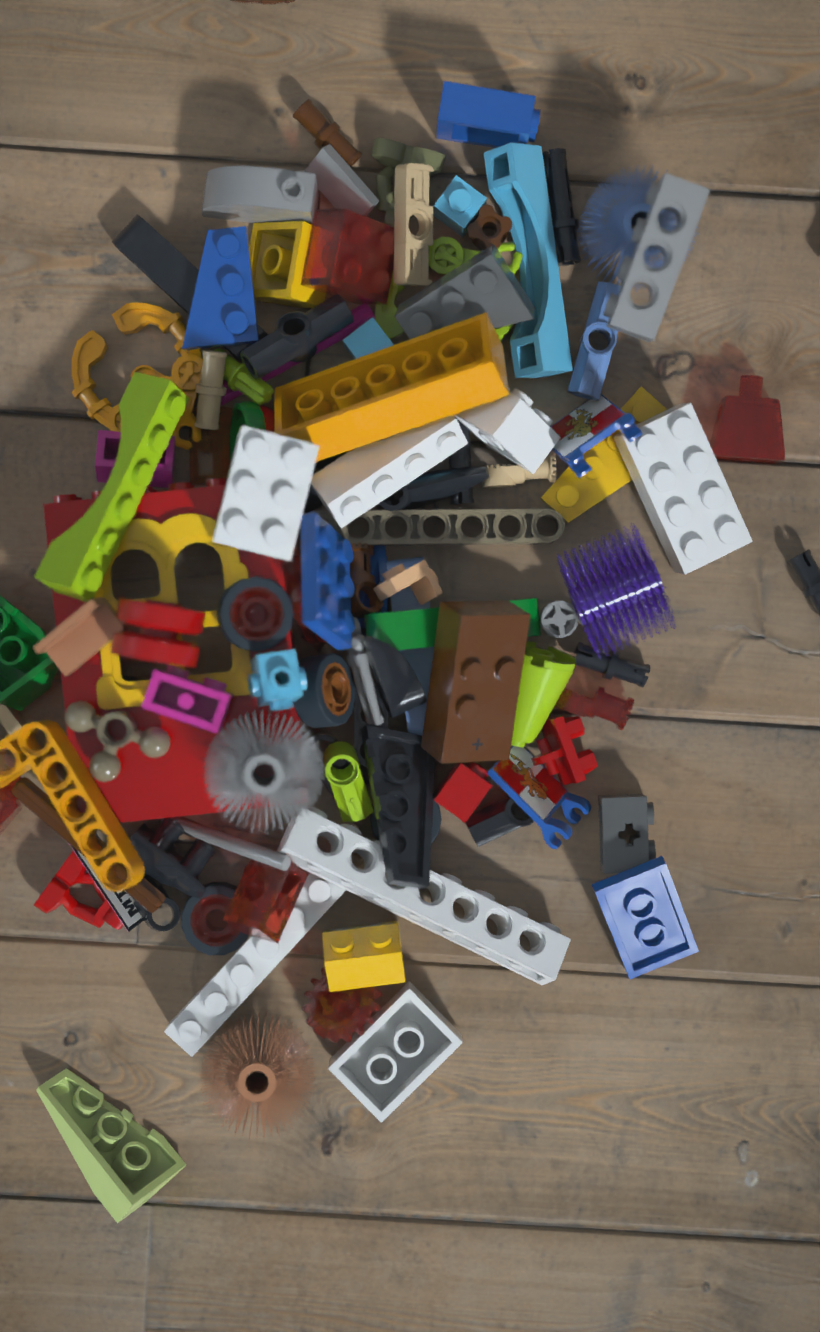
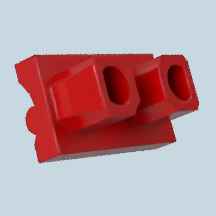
[531,716,598,785]

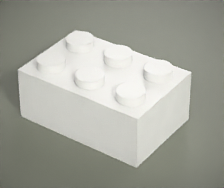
[212,425,319,561]
[328,981,463,1123]

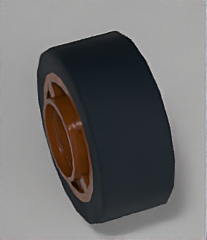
[293,653,355,728]

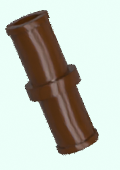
[292,99,362,167]

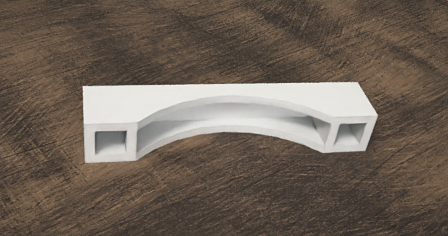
[164,872,346,1057]

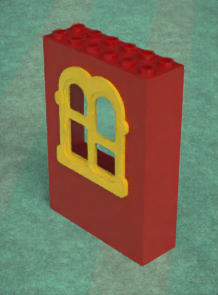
[43,478,311,823]

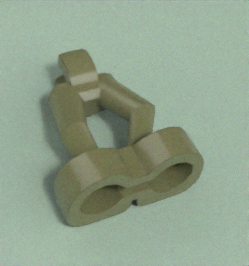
[371,138,446,233]

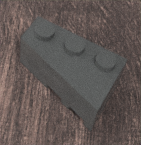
[395,244,535,339]

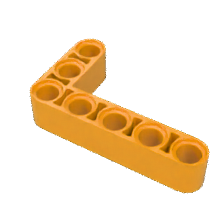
[0,720,144,892]

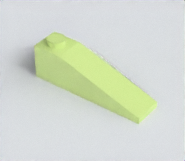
[36,1068,186,1224]

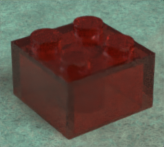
[301,208,394,305]

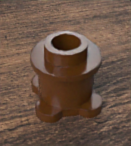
[467,205,512,251]

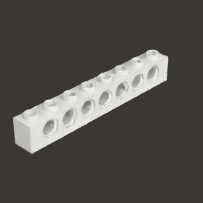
[276,807,571,985]

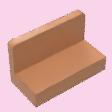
[33,597,128,676]

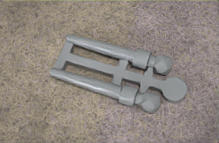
[346,617,384,726]

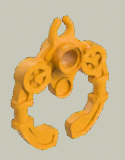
[71,302,203,450]

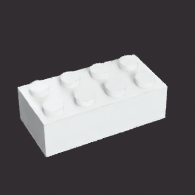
[613,403,753,575]

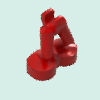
[34,851,123,930]

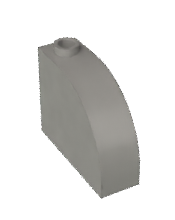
[202,166,319,225]

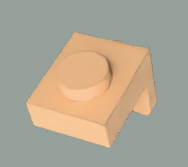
[373,559,442,605]

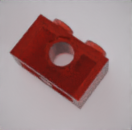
[223,859,308,944]

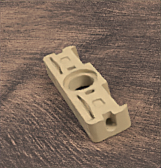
[394,163,434,286]

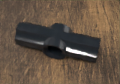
[239,294,354,380]

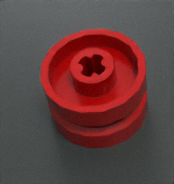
[110,598,206,667]

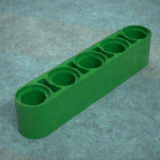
[364,598,541,650]

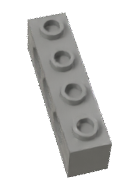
[603,173,710,342]

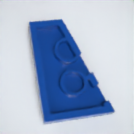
[182,226,259,350]

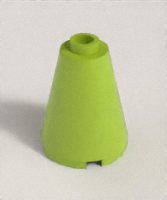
[511,641,576,747]

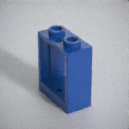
[436,81,541,148]

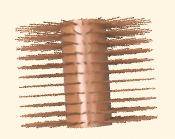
[199,1011,315,1140]

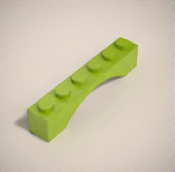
[34,372,189,602]

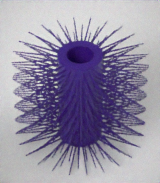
[557,523,676,660]

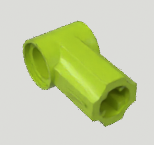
[323,741,374,823]

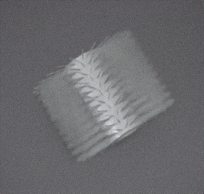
[204,709,324,834]

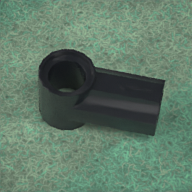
[466,796,535,847]

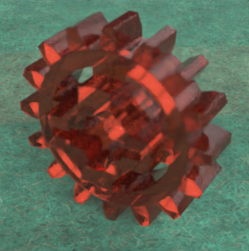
[302,967,383,1043]

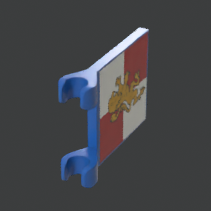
[550,394,643,478]
[487,746,591,849]

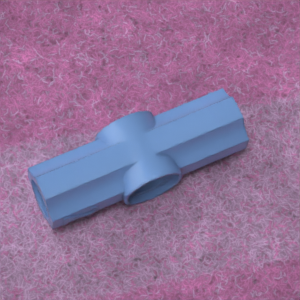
[567,281,620,401]

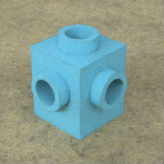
[248,649,307,711]

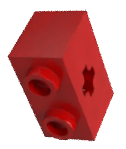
[434,762,492,823]

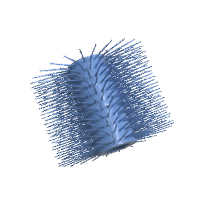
[577,164,700,292]

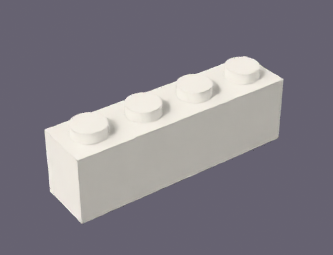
[310,415,468,528]

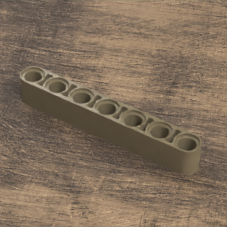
[316,508,565,546]

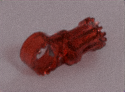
[555,686,634,730]

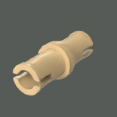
[195,350,227,430]

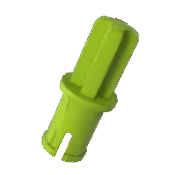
[214,348,274,405]

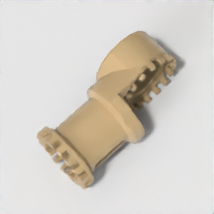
[482,450,556,488]

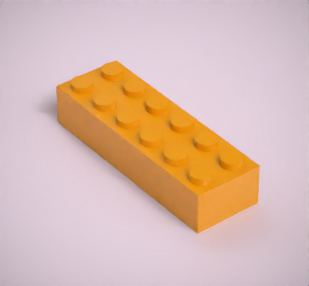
[275,312,509,463]

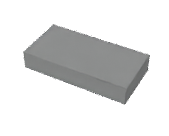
[304,144,379,228]

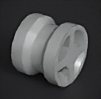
[539,601,578,638]

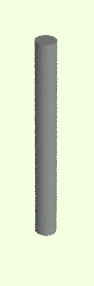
[162,817,291,871]

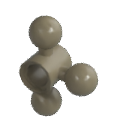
[65,701,170,782]

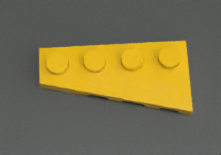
[540,386,667,524]

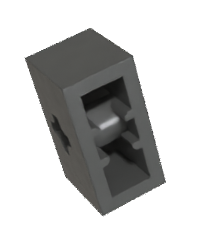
[598,794,656,874]

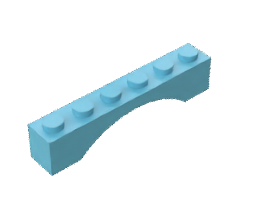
[484,142,573,378]

